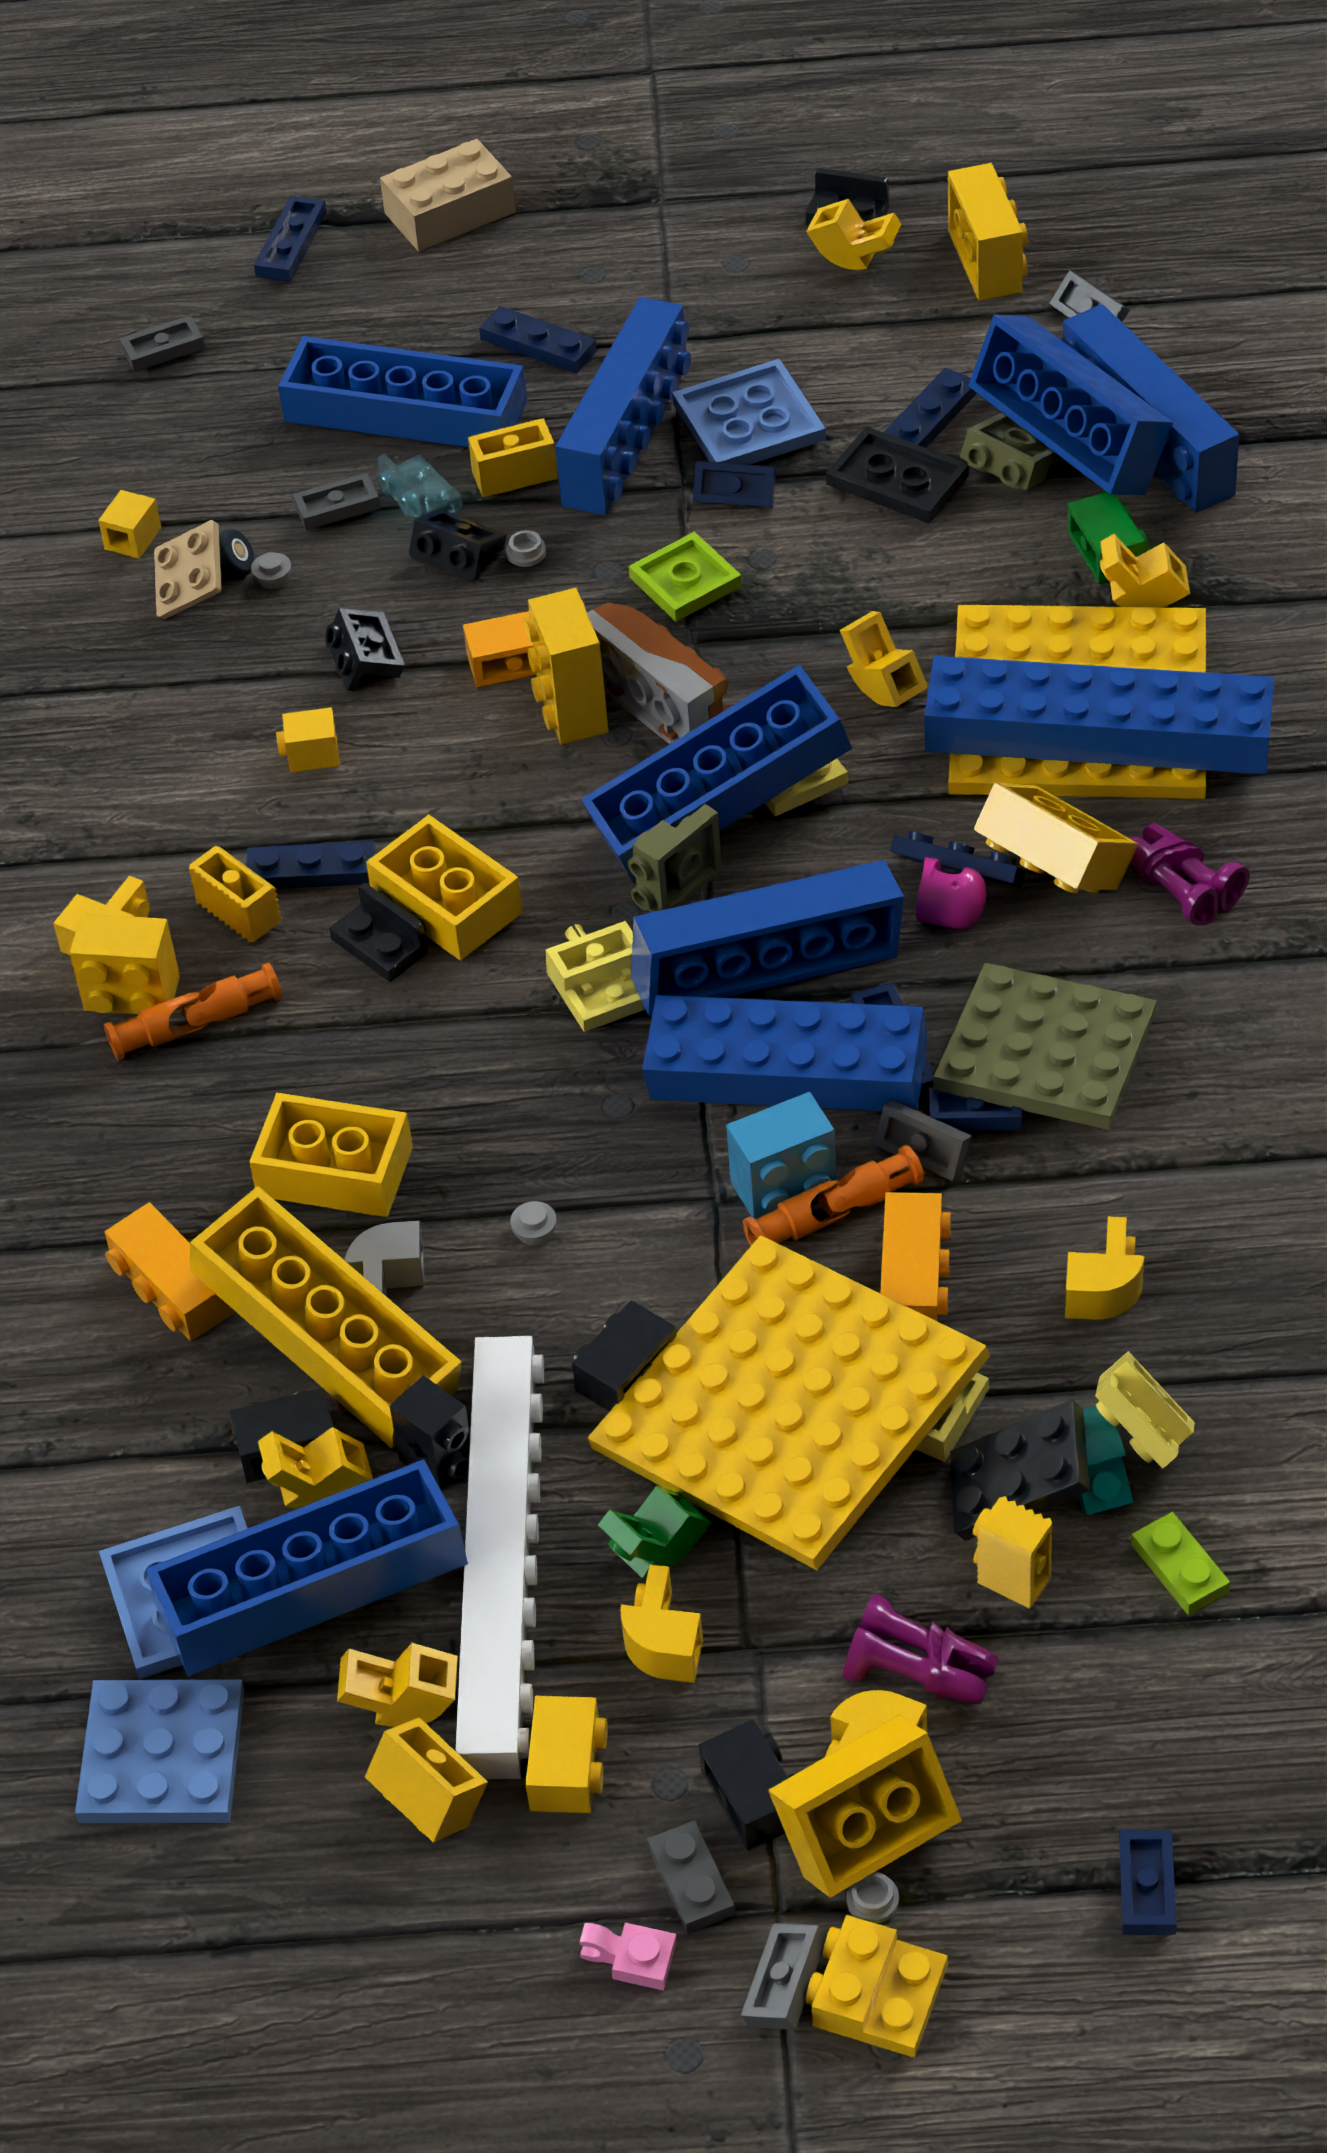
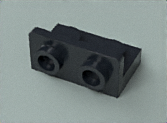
[805,168,889,225]
[409,509,507,581]
[325,608,405,691]
[329,883,428,982]

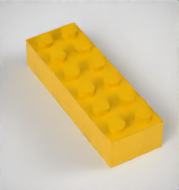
[190,1186,462,1449]

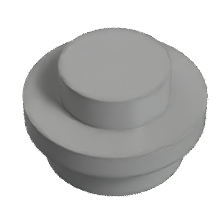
[506,530,546,567]
[251,552,292,589]
[510,1201,557,1245]
[846,1872,899,1924]

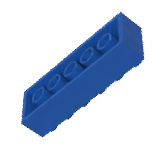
[555,297,691,515]
[1061,304,1239,513]
[968,314,1173,495]
[278,336,527,447]
[581,664,853,884]
[631,860,904,1015]
[642,995,928,1111]
[145,1459,468,1676]

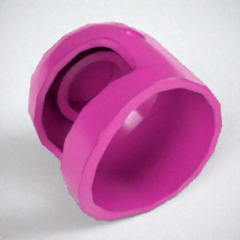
[916,857,987,930]

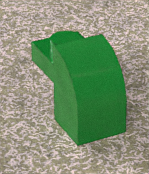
[598,1486,712,1578]

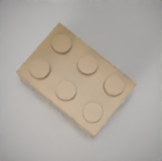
[380,139,516,252]

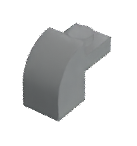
[345,1221,424,1297]

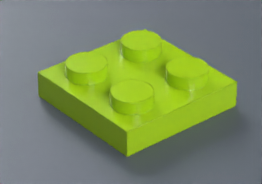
[628,532,742,622]

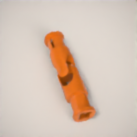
[104,962,283,1061]
[743,1145,924,1246]

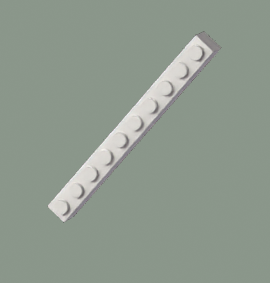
[456,1336,544,1779]

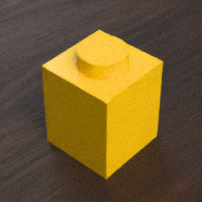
[98,490,161,559]
[276,707,340,773]

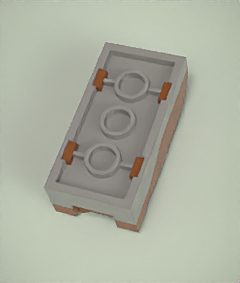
[587,602,728,745]

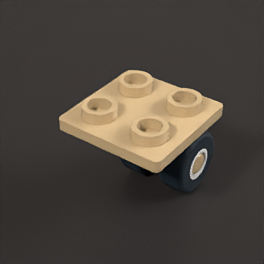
[154,520,254,620]

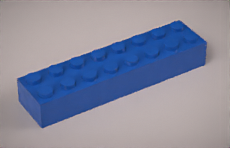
[924,656,1274,774]

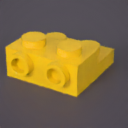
[805,1915,948,2058]

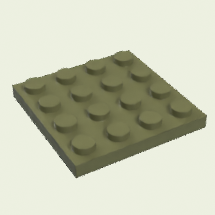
[933,963,1157,1130]

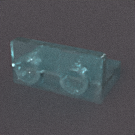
[376,454,463,519]

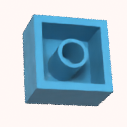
[726,1092,837,1219]

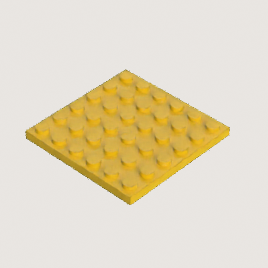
[948,605,1206,799]
[587,1235,990,1570]

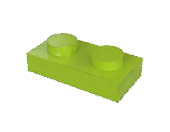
[1131,1511,1230,1616]

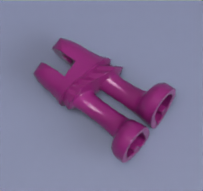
[1130,822,1250,926]
[842,1593,999,1704]

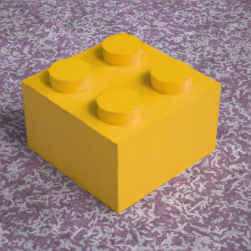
[69,914,180,1014]

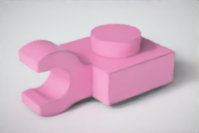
[580,1923,676,1991]

